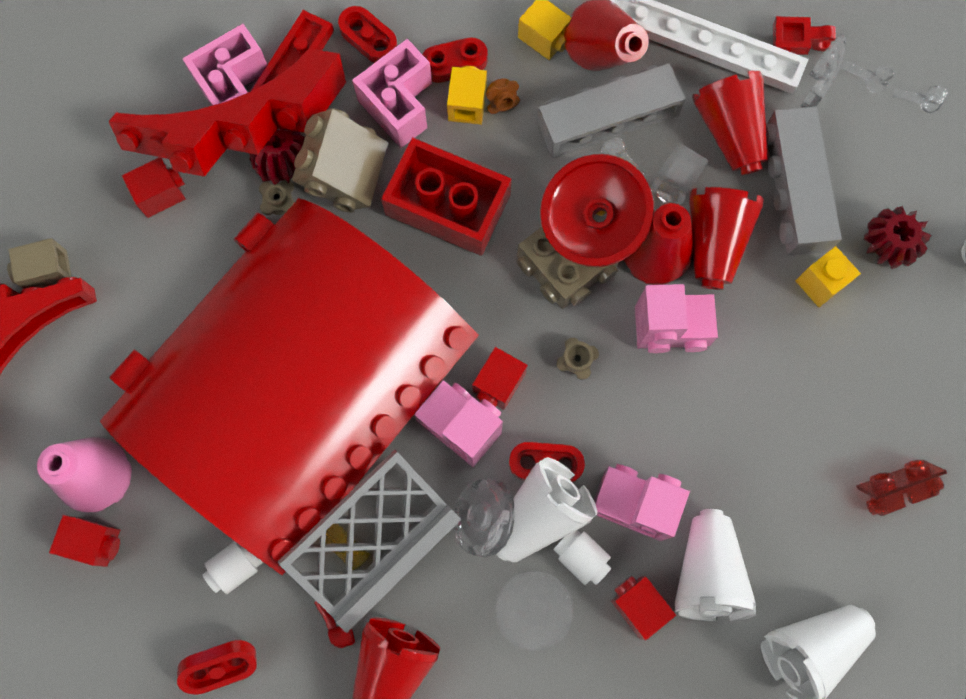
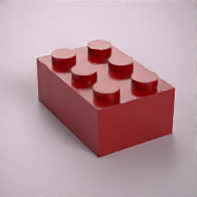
[381,137,512,256]

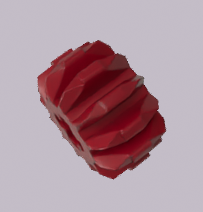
[249,128,305,185]
[863,205,932,269]

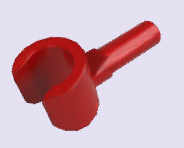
[314,601,355,649]

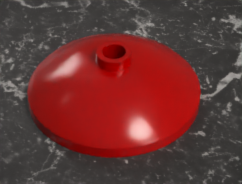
[540,154,654,267]

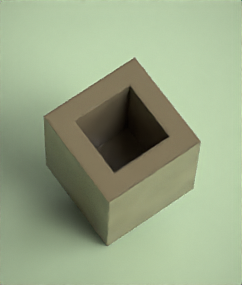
[7,238,72,289]

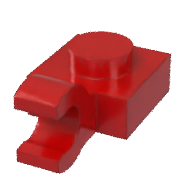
[773,16,836,55]

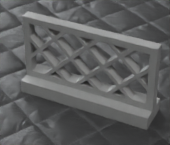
[278,450,462,633]

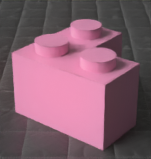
[182,24,267,106]
[352,39,432,148]
[635,284,718,353]
[414,380,503,468]
[594,464,690,541]

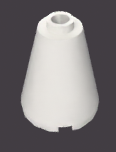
[491,457,597,562]
[675,509,756,621]
[761,605,876,699]

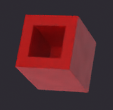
[121,157,186,218]
[472,346,528,410]
[49,515,121,567]
[611,575,677,641]

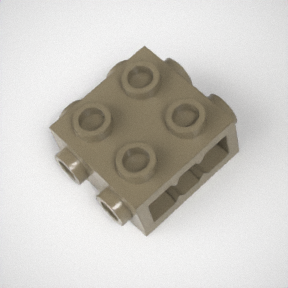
[292,108,388,213]
[516,227,618,310]

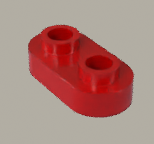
[338,6,398,63]
[422,37,488,83]
[509,442,585,483]
[177,640,257,695]

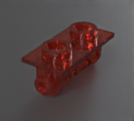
[856,460,947,516]

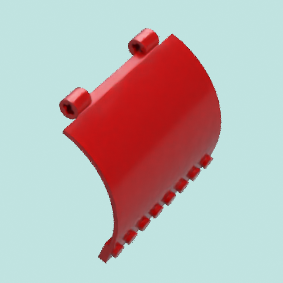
[100,198,479,576]

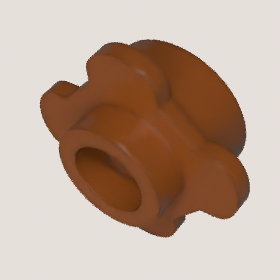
[486,78,520,114]

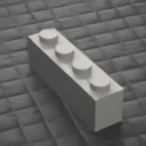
[537,63,686,159]
[766,107,842,256]

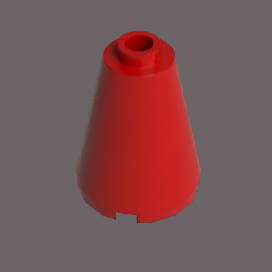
[564,0,649,71]
[692,70,768,176]
[689,187,764,290]
[623,203,693,285]
[352,617,440,699]

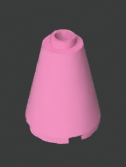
[37,437,132,513]

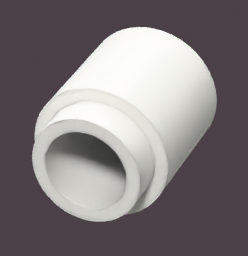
[553,530,611,585]
[202,541,263,594]

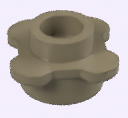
[259,180,294,215]
[556,338,599,380]

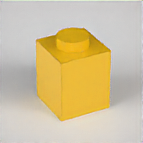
[518,0,572,60]
[447,66,487,125]
[795,246,861,308]

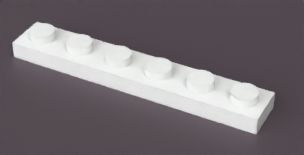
[610,0,808,94]

